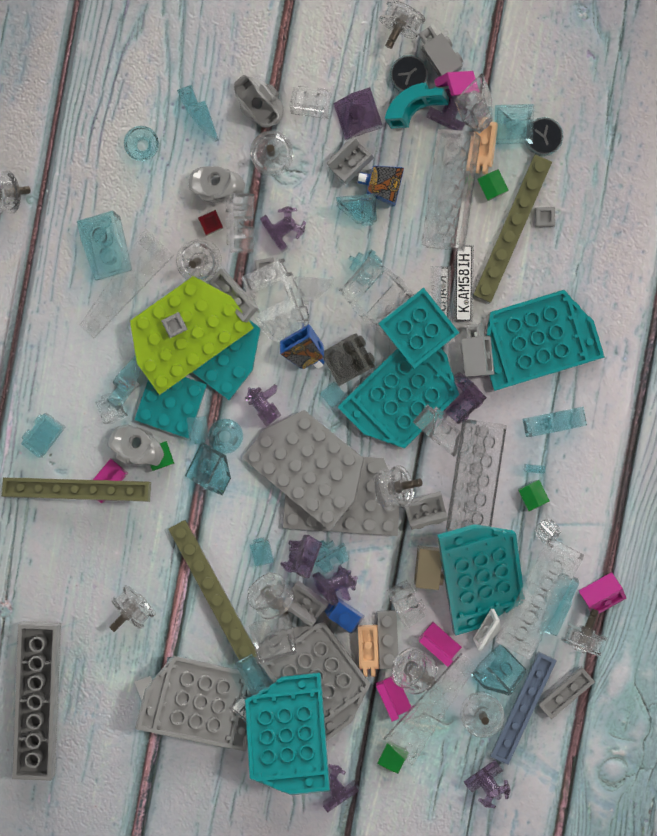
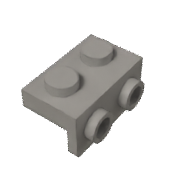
[327,137,374,185]
[403,492,448,530]
[281,580,329,627]

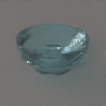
[124,126,159,161]
[208,419,243,454]

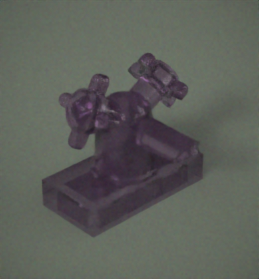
[426,88,471,134]
[260,206,306,253]
[245,384,281,427]
[280,535,322,578]
[312,565,358,606]
[464,760,511,809]
[323,764,359,813]

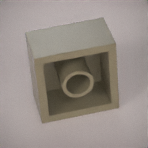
[414,545,444,590]

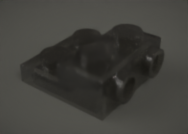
[323,333,375,386]

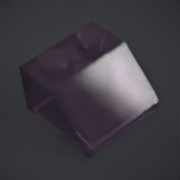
[333,87,382,140]

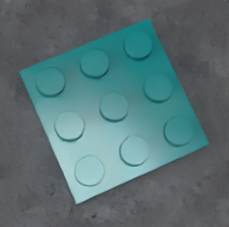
[378,287,459,369]
[134,377,207,439]

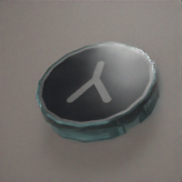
[390,55,428,92]
[524,117,564,156]

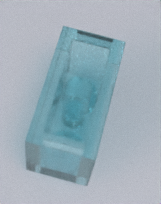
[21,413,66,458]

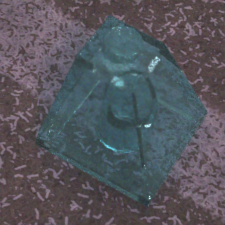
[495,104,534,144]
[336,194,377,226]
[185,442,231,496]
[471,643,528,696]

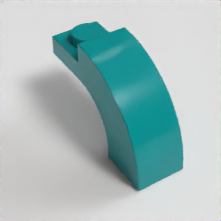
[385,83,449,129]

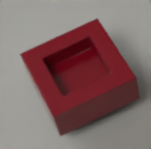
[198,210,223,236]

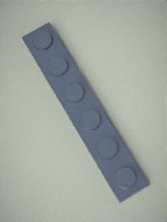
[490,651,557,765]

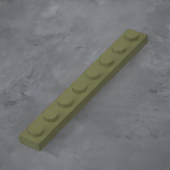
[473,154,552,303]
[1,477,151,502]
[168,520,259,664]

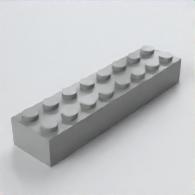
[12,621,61,781]

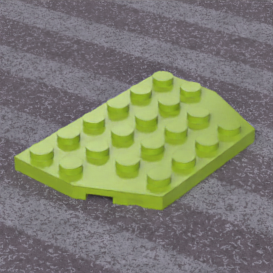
[130,276,254,395]

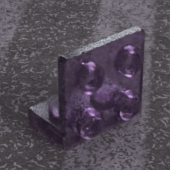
[444,372,487,424]

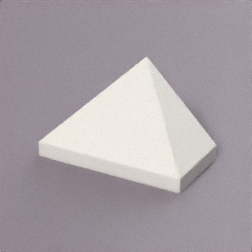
[473,609,501,651]

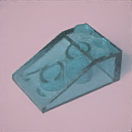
[77,211,132,281]

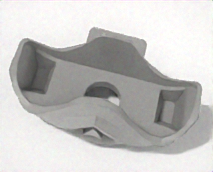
[234,75,283,128]
[188,166,245,203]
[109,424,164,466]

